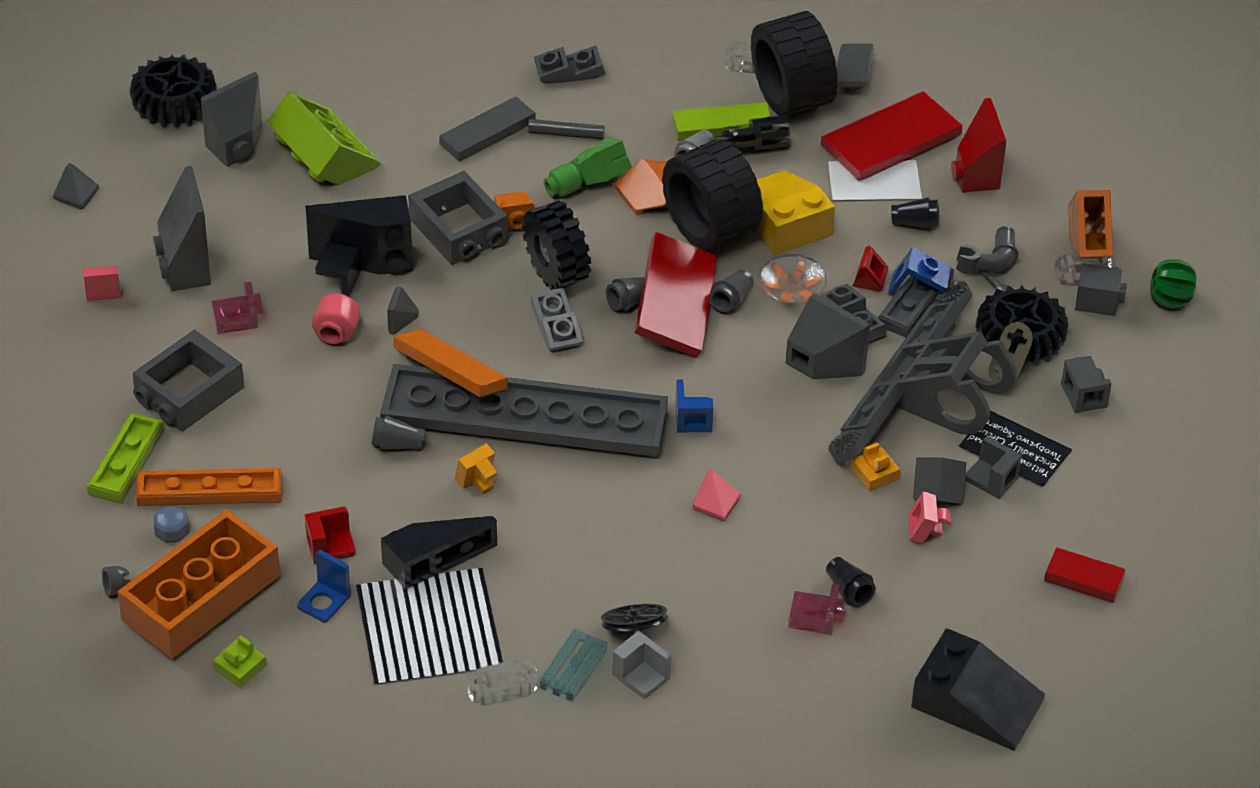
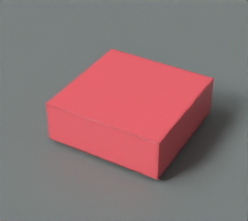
[83,265,121,301]

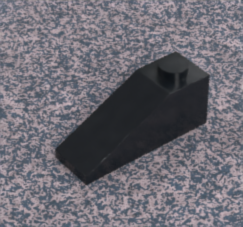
[381,516,497,590]

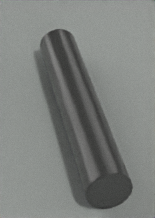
[528,119,605,138]

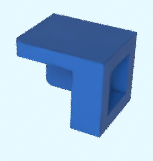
[675,379,713,433]

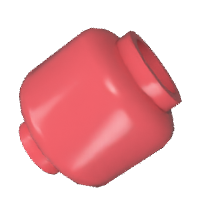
[312,293,360,344]

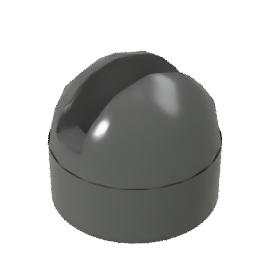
[102,566,131,596]

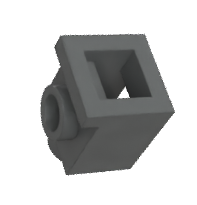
[1061,355,1112,413]

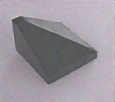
[53,163,99,209]
[387,286,419,334]

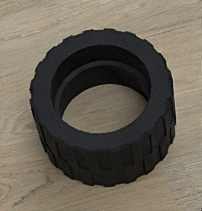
[750,11,838,116]
[662,139,763,251]

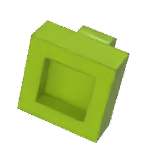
[212,635,267,688]

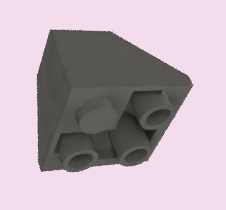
[785,293,870,379]

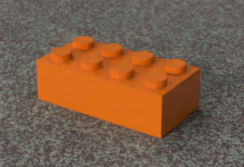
[117,509,280,659]

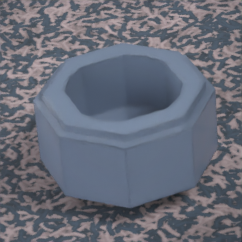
[153,506,189,542]

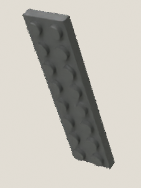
[380,364,668,457]

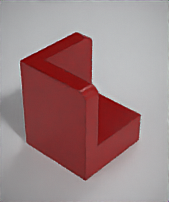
[304,506,356,564]

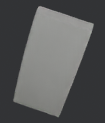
[530,288,583,351]

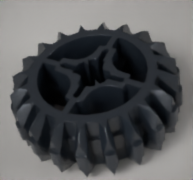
[130,54,217,127]
[975,285,1069,365]

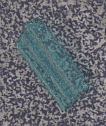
[539,629,607,702]

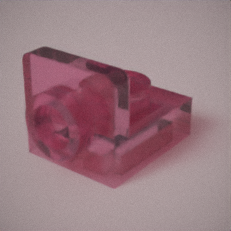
[211,282,263,334]
[788,584,845,635]

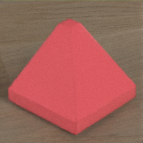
[693,469,740,521]

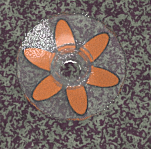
[760,254,827,304]

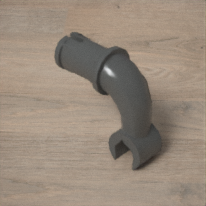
[956,226,1019,273]

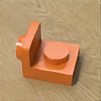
[494,191,534,231]

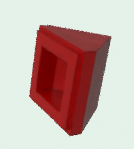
[852,245,889,292]

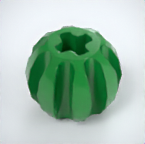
[1150,259,1197,308]

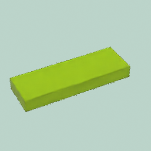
[672,102,773,140]
[87,412,164,503]

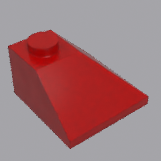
[951,98,1007,193]

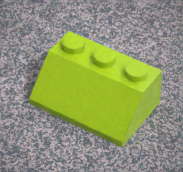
[267,91,381,185]

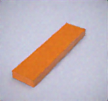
[393,328,508,397]
[136,468,282,506]

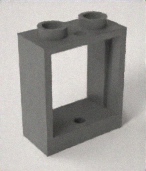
[408,170,508,265]
[132,329,244,432]

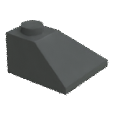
[201,72,262,167]

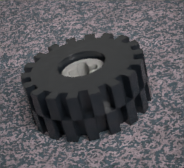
[522,200,591,290]

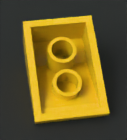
[755,170,835,255]

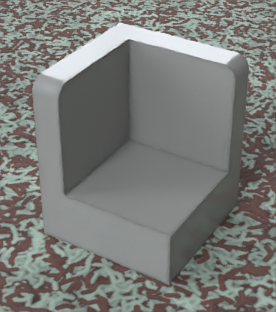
[612,630,671,698]

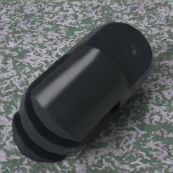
[721,115,791,151]

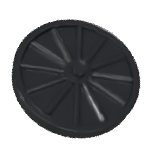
[601,604,668,632]

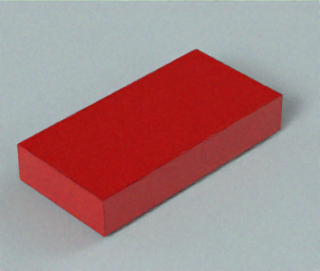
[1044,547,1126,603]

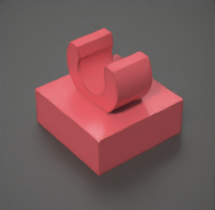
[908,492,951,544]

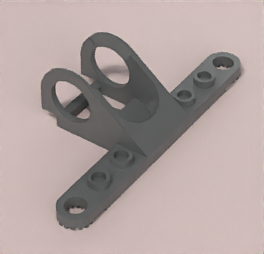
[828,281,1017,463]

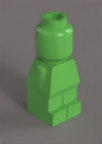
[543,137,632,197]

